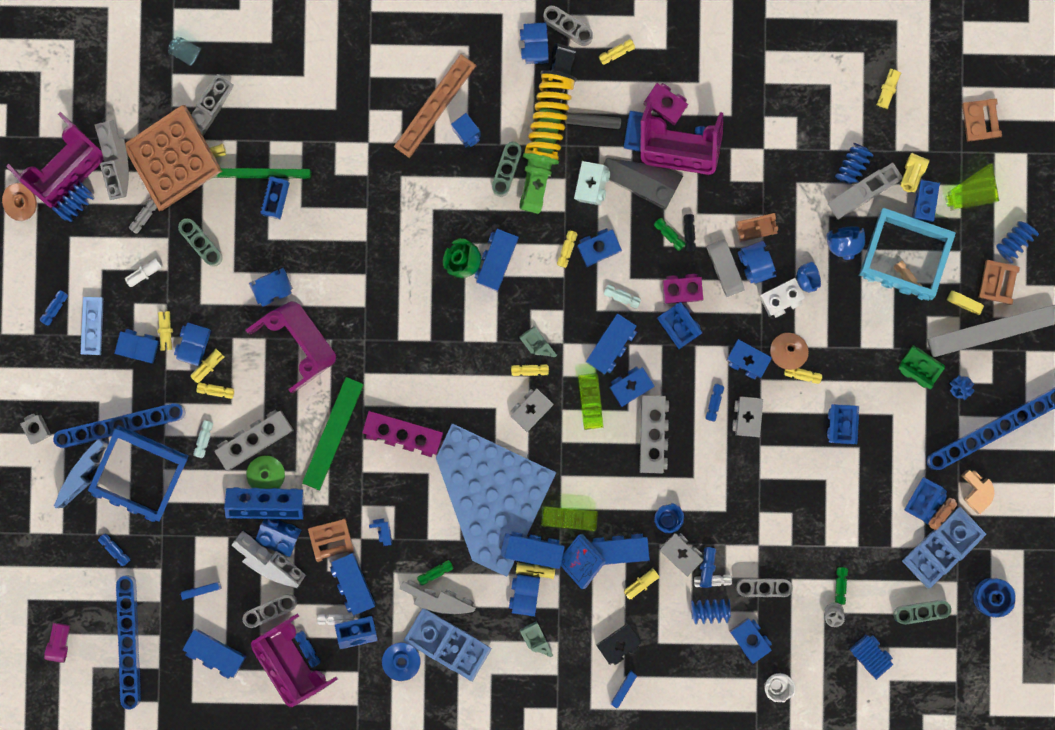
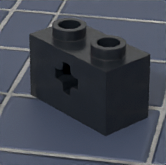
[596,623,641,665]

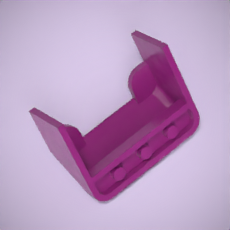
[641,101,724,175]
[6,112,104,207]
[246,301,336,393]
[251,613,338,707]

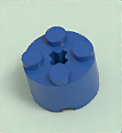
[737,240,776,285]
[249,268,293,307]
[973,578,1016,618]

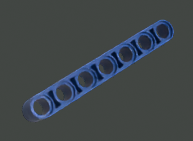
[53,403,185,448]
[116,575,141,710]

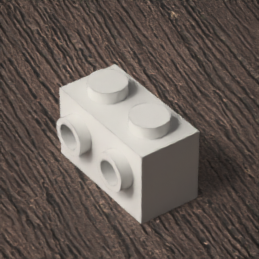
[759,278,805,318]

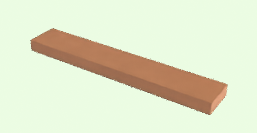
[394,54,476,158]

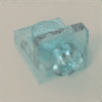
[168,37,201,66]

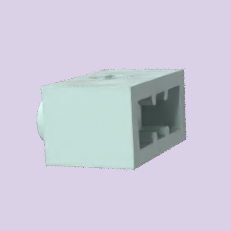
[574,161,610,206]

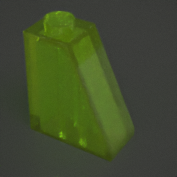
[946,164,999,211]

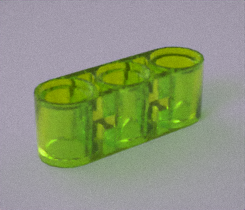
[578,373,603,430]
[541,506,598,531]

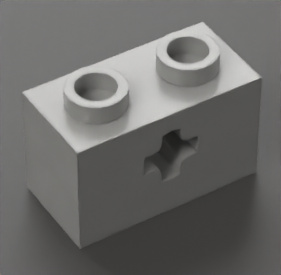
[510,389,554,432]
[732,397,763,437]
[658,533,703,577]

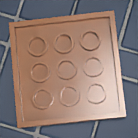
[125,105,222,211]

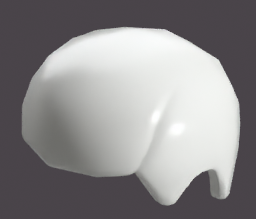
[764,673,796,702]

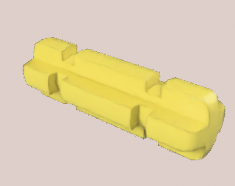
[599,39,635,65]
[557,230,578,268]
[511,365,549,376]
[784,368,822,384]
[197,383,235,399]

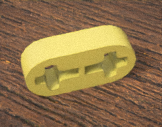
[947,291,984,315]

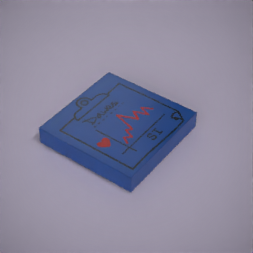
[561,534,607,589]

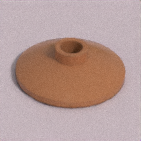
[2,183,37,221]
[770,333,808,370]

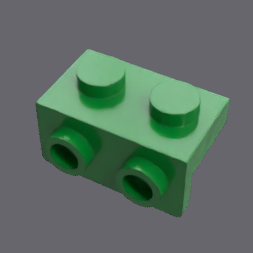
[899,345,945,389]

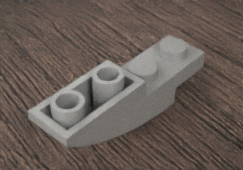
[191,74,234,136]
[95,120,129,200]
[828,163,903,220]
[232,531,306,588]
[400,580,476,614]

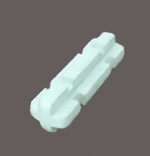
[604,285,641,309]
[194,420,213,458]

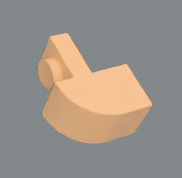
[961,470,994,514]

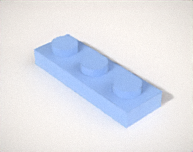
[81,297,103,355]

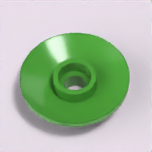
[246,456,285,489]

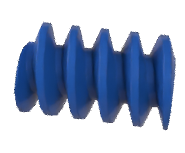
[835,143,873,186]
[51,181,95,222]
[996,221,1039,263]
[691,599,731,625]

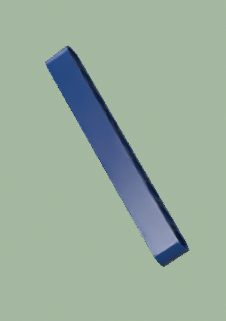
[927,387,1055,470]

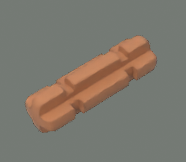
[929,498,957,530]

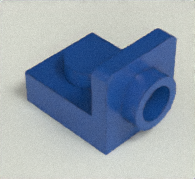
[369,518,393,546]

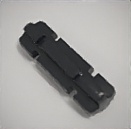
[684,214,696,252]

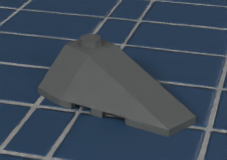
[603,158,683,210]

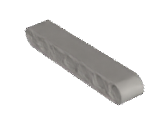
[927,305,1055,357]

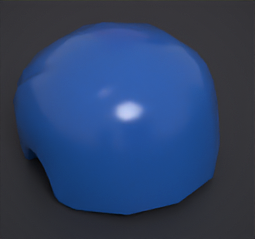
[796,262,821,293]
[655,503,684,533]

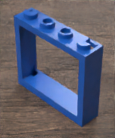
[88,425,188,522]

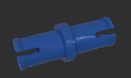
[699,547,716,588]

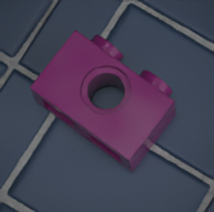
[643,83,689,126]

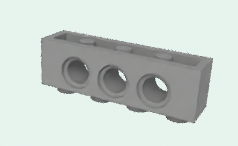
[640,396,669,473]
[215,410,294,471]

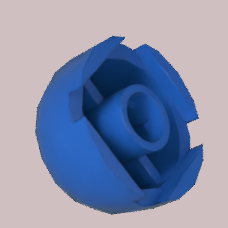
[826,227,865,260]

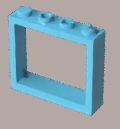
[859,208,956,301]

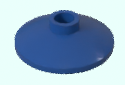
[382,642,421,681]

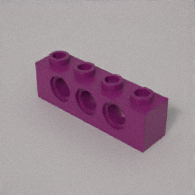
[363,411,443,457]

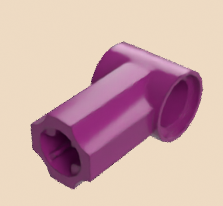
[44,623,70,663]

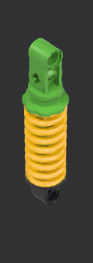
[519,43,577,214]

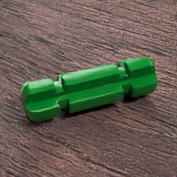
[654,218,685,251]
[417,560,453,586]
[835,567,848,605]

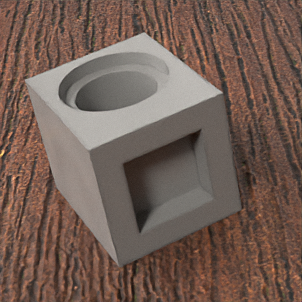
[21,414,52,444]

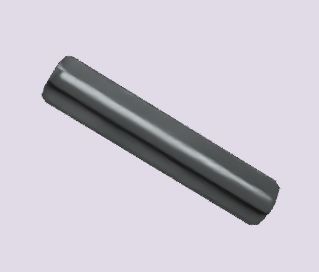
[565,112,621,129]

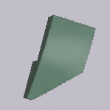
[519,326,557,357]
[520,621,553,657]

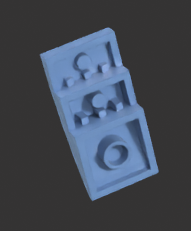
[54,439,109,509]
[902,506,986,589]
[404,608,492,682]

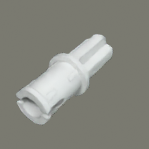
[125,258,163,287]

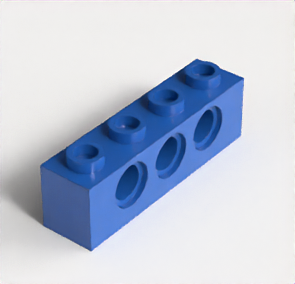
[224,487,304,519]

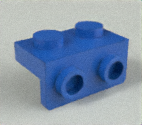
[657,302,702,349]
[827,404,859,444]
[255,519,301,557]

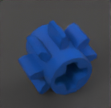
[950,375,974,400]

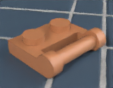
[962,99,1002,141]
[978,260,1020,305]
[308,519,354,562]

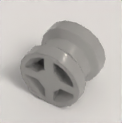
[825,603,845,627]

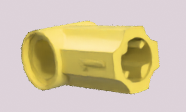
[900,153,929,192]

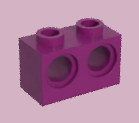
[662,274,703,304]

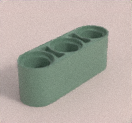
[492,142,521,197]
[178,219,222,267]
[893,600,952,624]

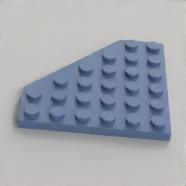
[436,424,556,577]

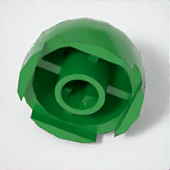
[443,238,481,278]

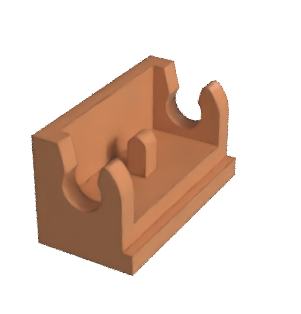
[736,213,778,242]

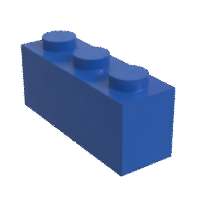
[474,229,519,292]
[586,313,637,375]
[500,531,565,569]
[590,534,650,565]
[330,553,376,616]
[183,628,246,679]

